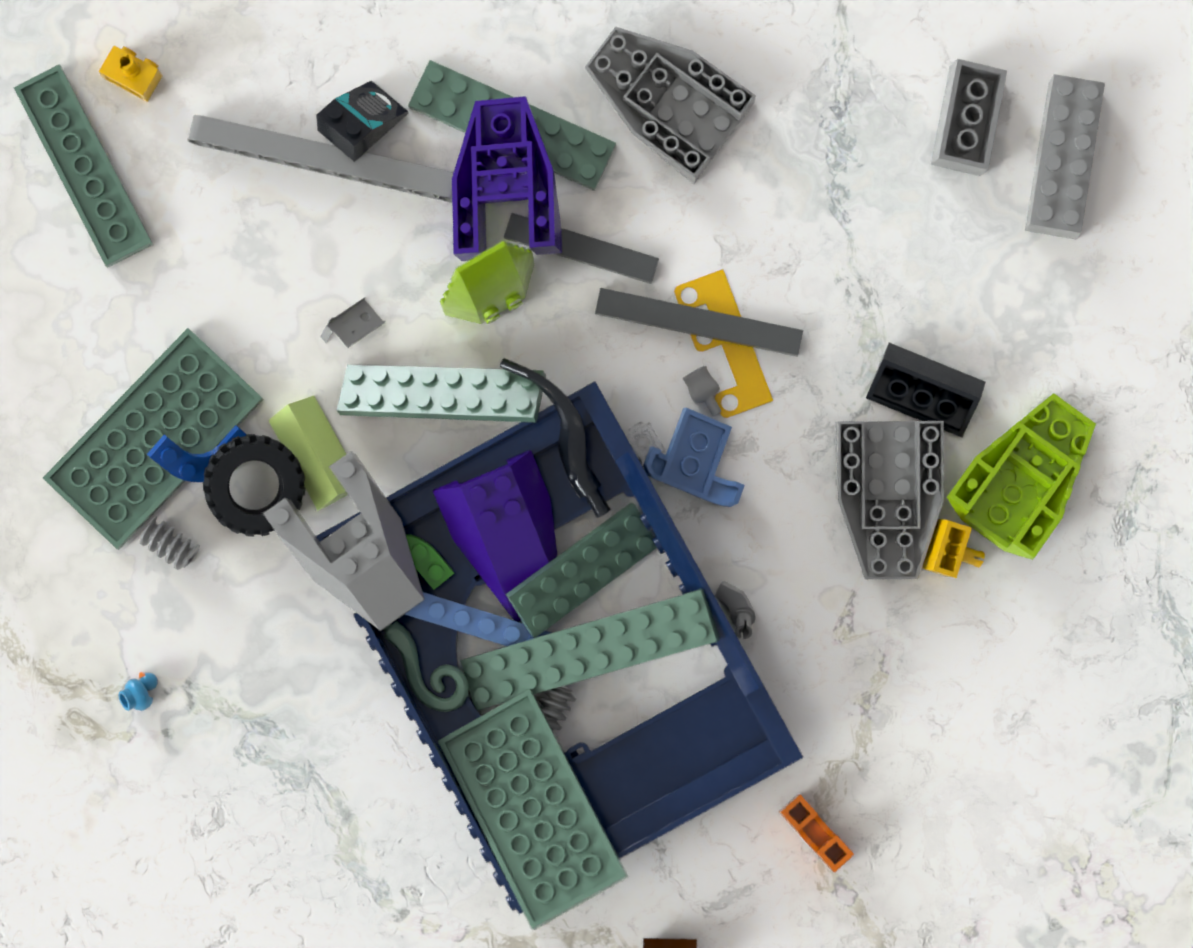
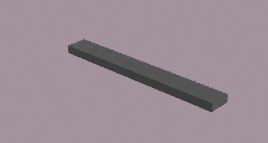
[595,288,803,357]

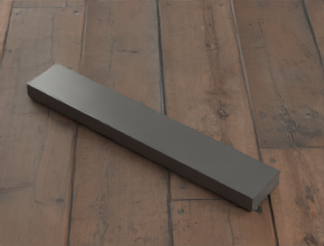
[504,213,659,284]

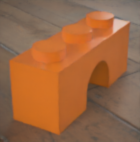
[779,794,854,873]

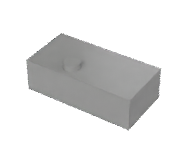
[931,59,1007,176]

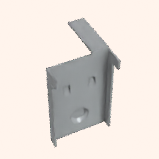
[320,297,385,348]

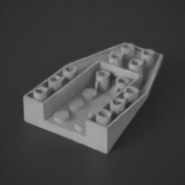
[585,26,756,184]
[835,421,944,579]

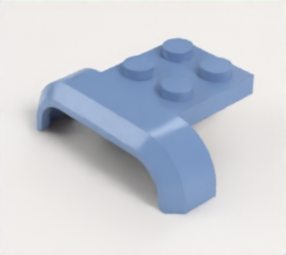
[643,408,745,507]

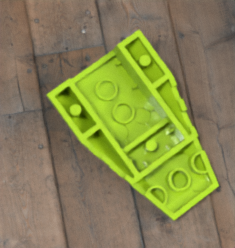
[440,241,534,324]
[947,393,1096,560]

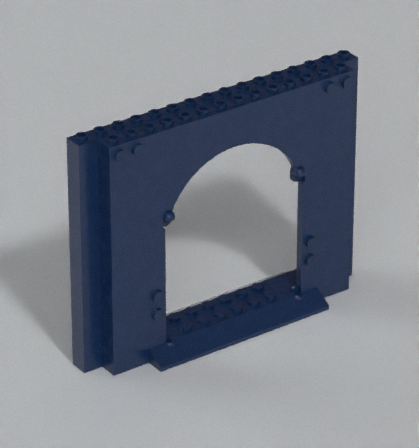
[316,381,804,914]

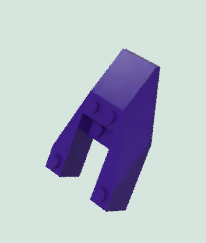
[452,96,562,261]

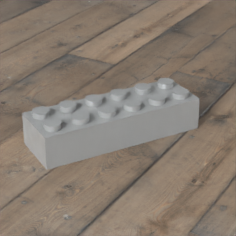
[1025,74,1105,239]

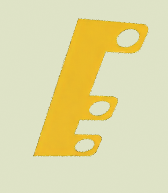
[674,269,773,418]

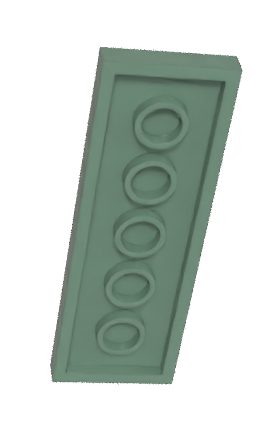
[506,503,657,638]

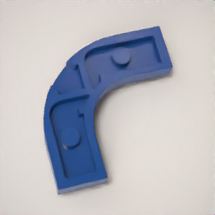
[147,425,247,482]

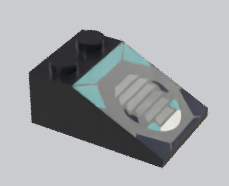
[316,81,408,162]

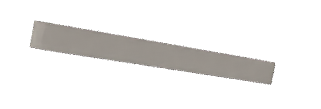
[187,115,454,203]

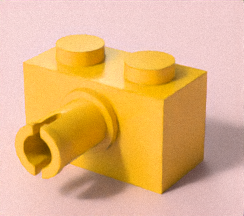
[98,45,162,102]
[922,519,985,578]

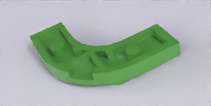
[406,534,454,590]

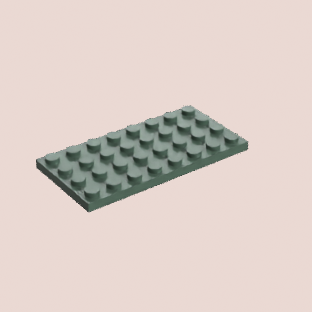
[43,328,264,550]
[438,689,628,930]

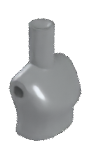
[683,366,721,416]

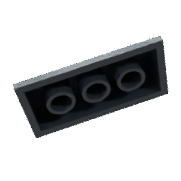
[866,342,986,437]

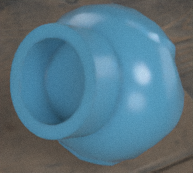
[118,672,158,711]

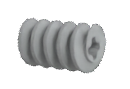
[140,516,200,570]
[539,686,576,738]

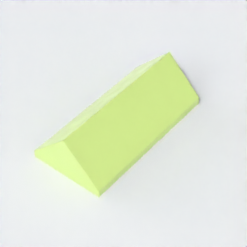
[268,396,348,511]

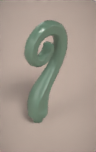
[383,621,469,712]

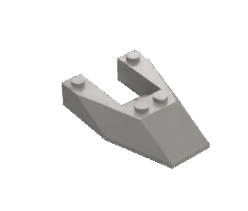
[263,451,425,631]

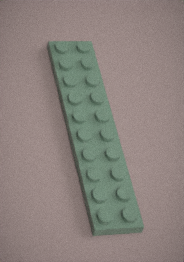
[460,589,720,710]

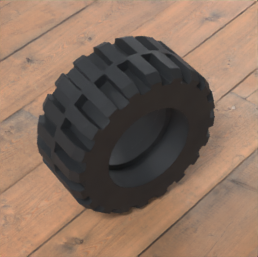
[203,434,306,537]

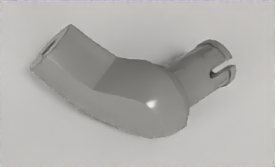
[715,581,756,639]

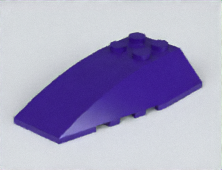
[432,450,558,622]

